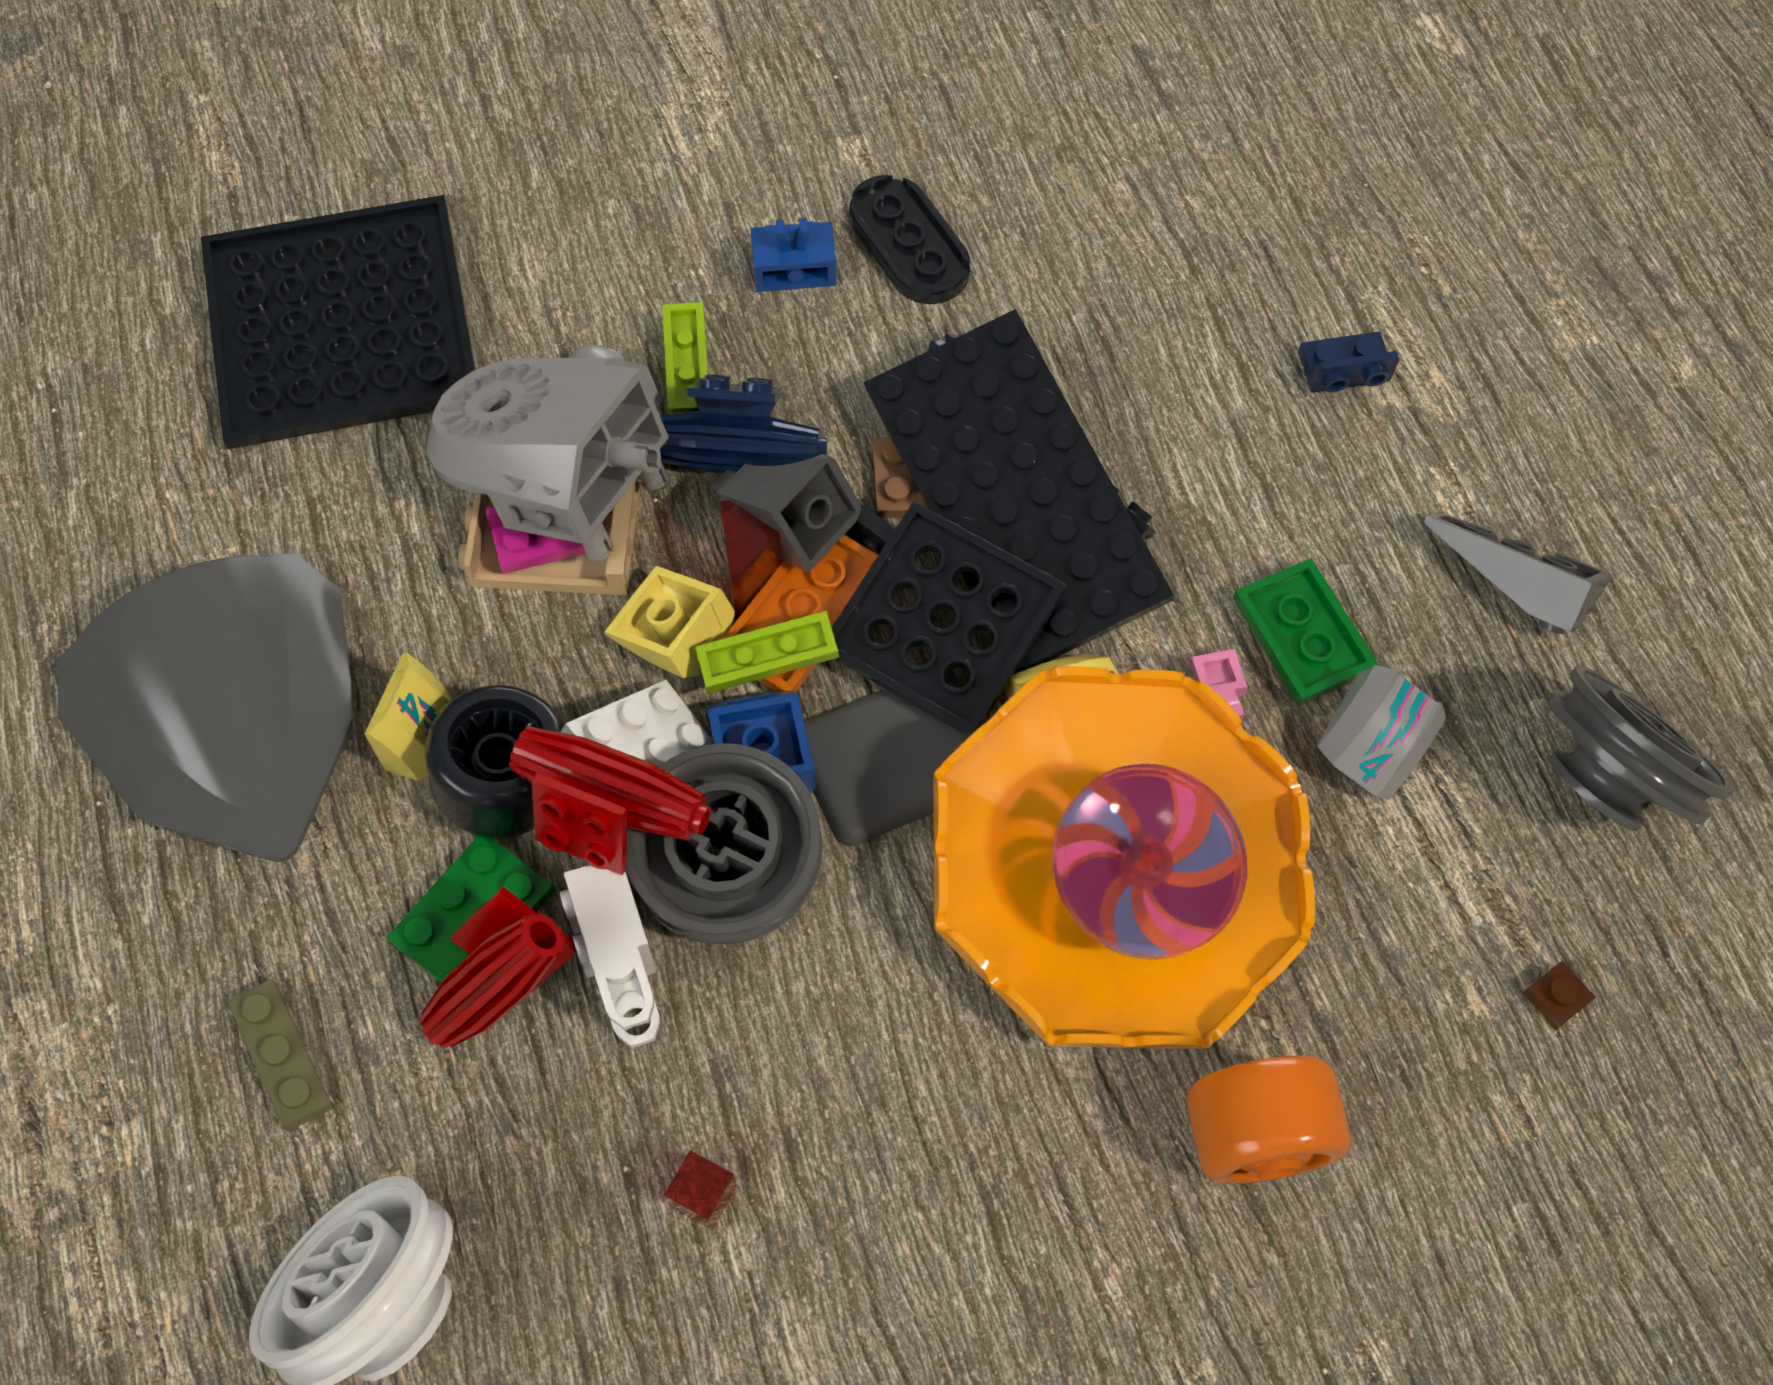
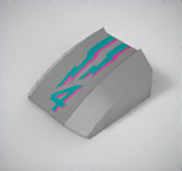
[1317,665,1446,800]

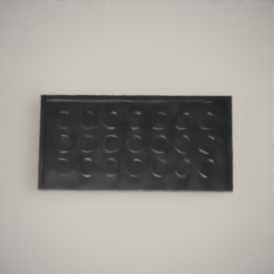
[863,309,1174,674]

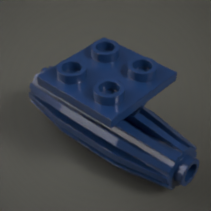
[660,375,828,473]

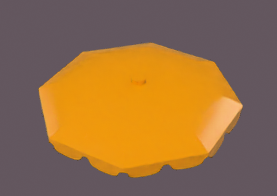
[933,666,1315,1049]

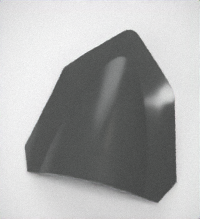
[57,552,353,862]

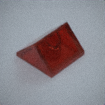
[720,500,782,621]

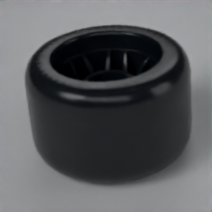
[425,685,564,839]

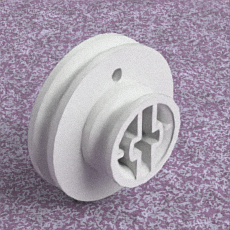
[249,1176,453,1385]

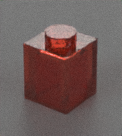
[664,1150,737,1230]

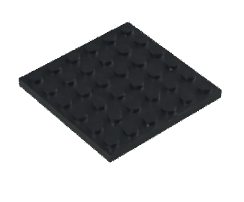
[201,195,476,449]

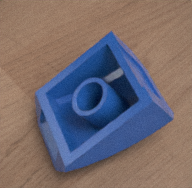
[707,691,816,792]

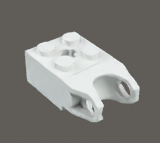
[559,865,660,1048]

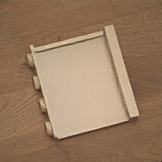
[458,476,641,596]

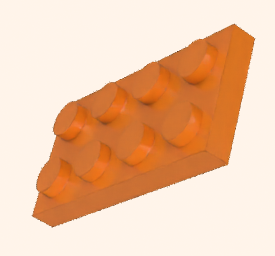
[723,535,878,691]

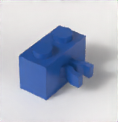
[750,218,836,292]

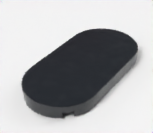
[849,175,970,304]

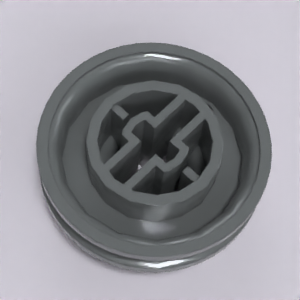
[1547,665,1734,831]
[627,744,822,944]

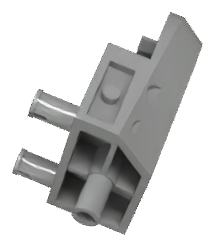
[426,358,669,561]

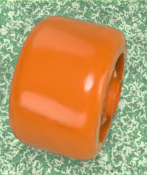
[1187,1056,1351,1184]

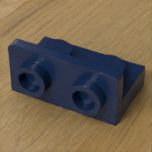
[1298,331,1399,393]

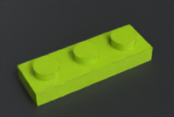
[662,302,708,414]
[695,611,839,693]

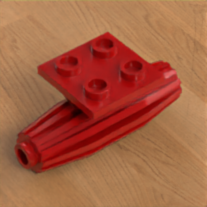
[509,726,711,875]
[420,886,577,1048]

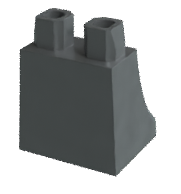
[713,454,861,573]

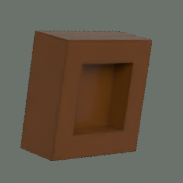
[1523,960,1596,1030]

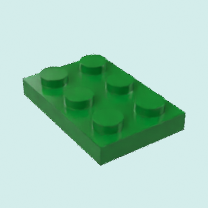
[1233,558,1379,706]
[386,836,555,983]

